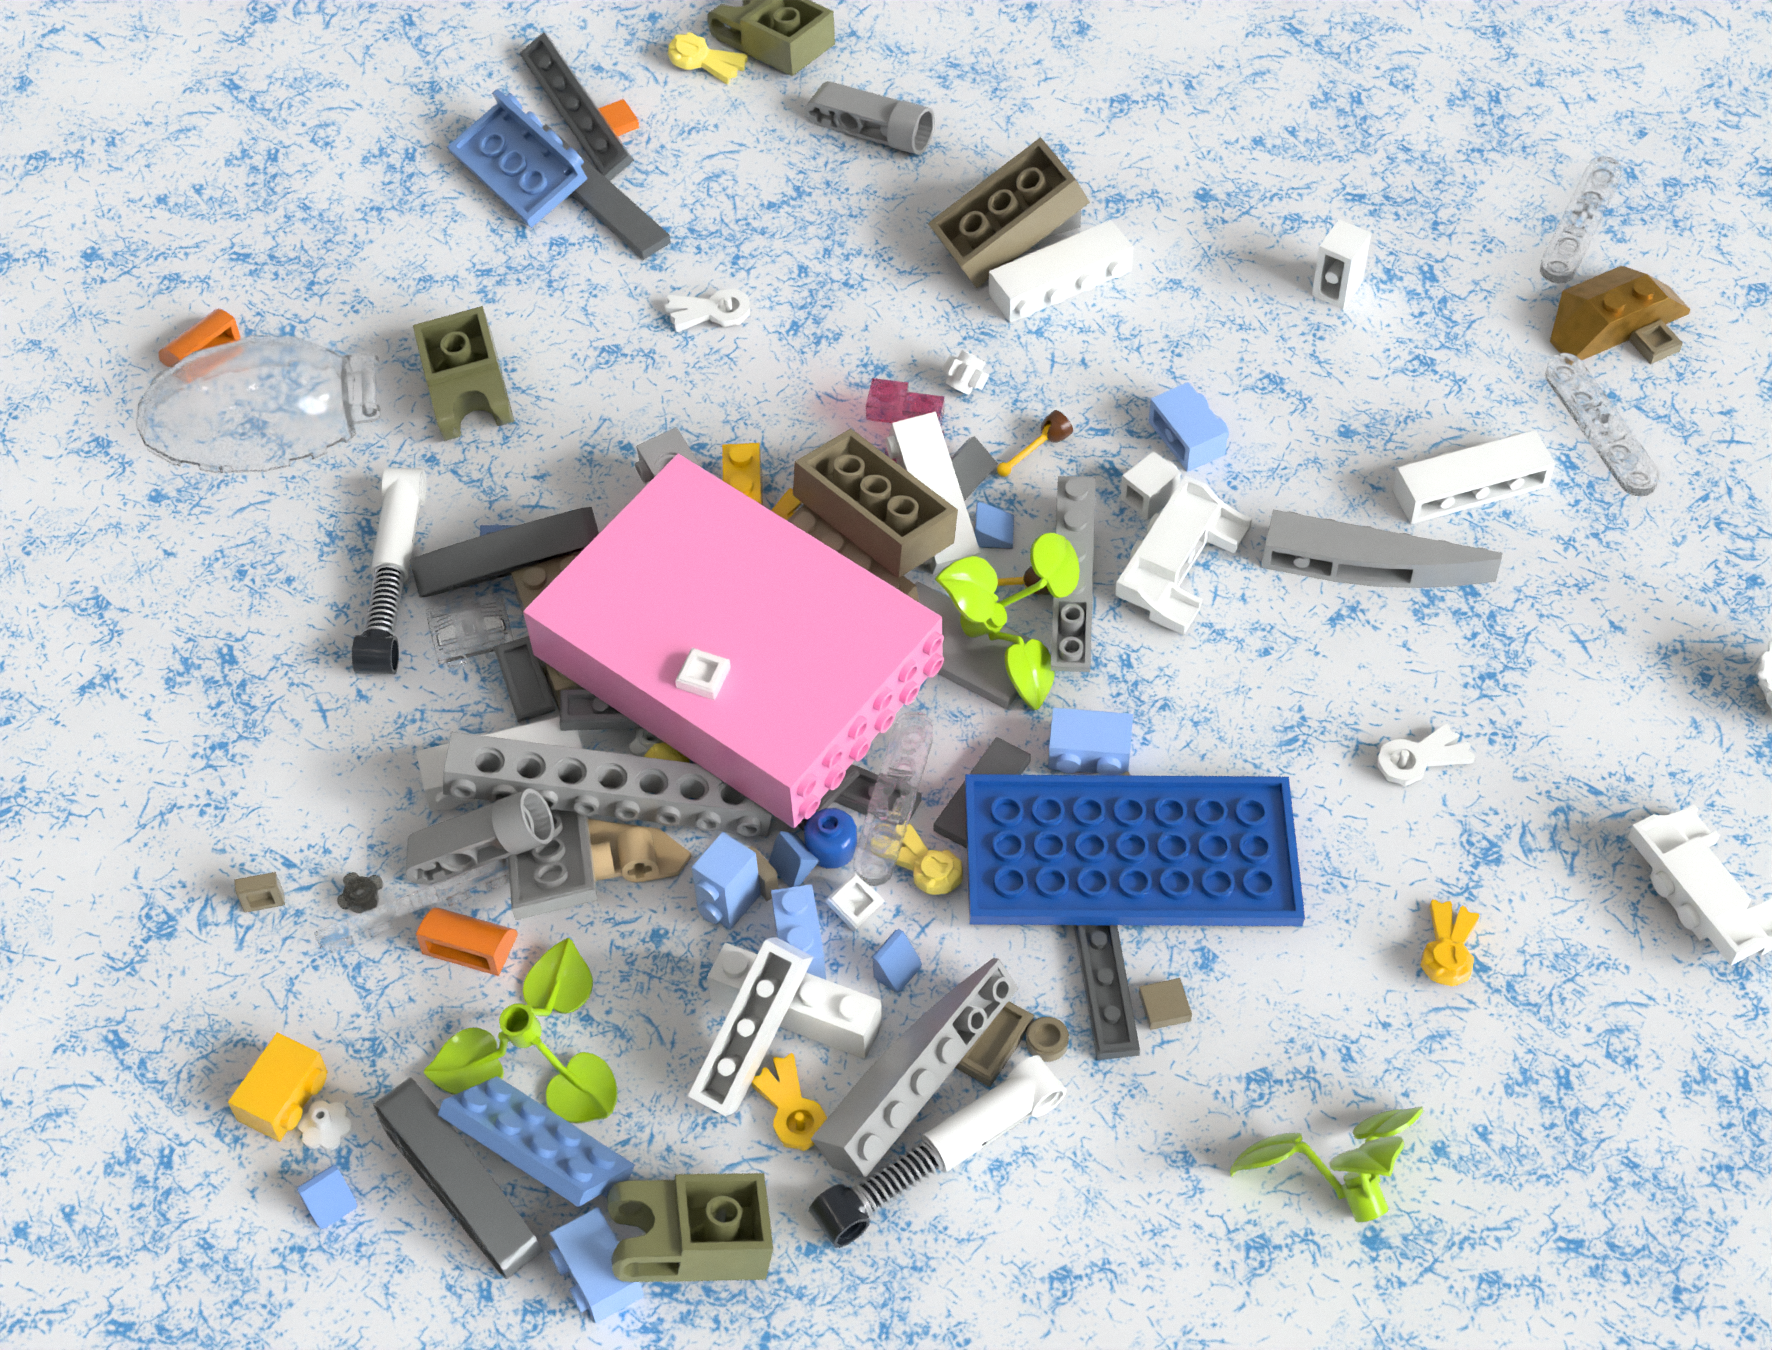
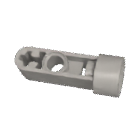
[805,81,935,155]
[406,789,554,885]

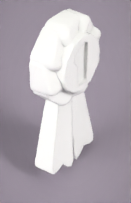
[665,288,750,332]
[1377,724,1475,786]

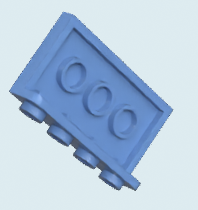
[447,89,588,228]
[438,1076,635,1207]

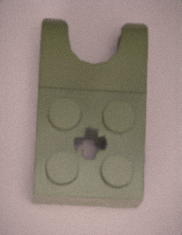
[707,0,835,76]
[413,306,515,441]
[607,1173,773,1282]

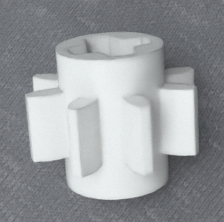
[942,350,990,395]

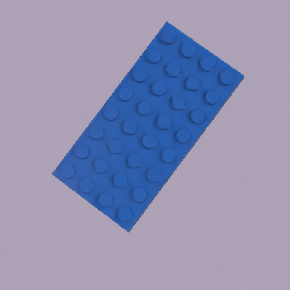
[964,774,1305,926]

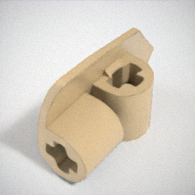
[588,819,692,882]

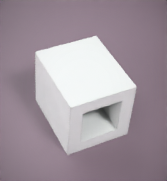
[1120,451,1181,520]

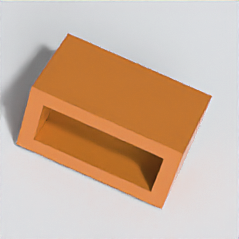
[158,309,242,382]
[416,907,518,976]

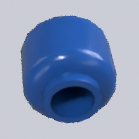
[804,808,858,869]

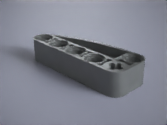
[409,507,599,598]
[373,1077,543,1279]

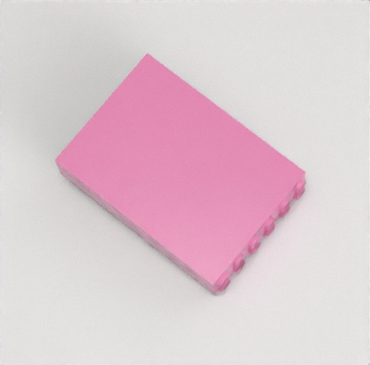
[523,453,944,829]

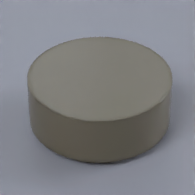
[1026,1017,1069,1062]

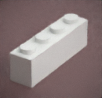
[989,220,1133,323]
[885,412,981,575]
[1392,430,1555,524]
[416,717,582,811]
[688,937,813,1116]
[707,942,882,1059]

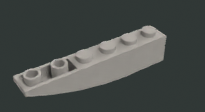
[1051,476,1096,672]
[1262,509,1503,588]
[811,958,1019,1178]

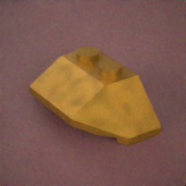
[1550,265,1691,365]

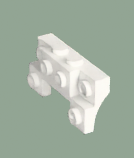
[1115,475,1252,635]
[1628,804,1772,965]

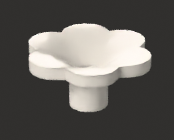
[297,1100,352,1150]

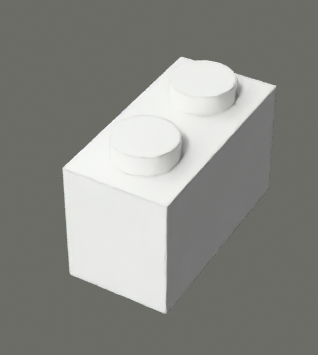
[1312,219,1371,309]

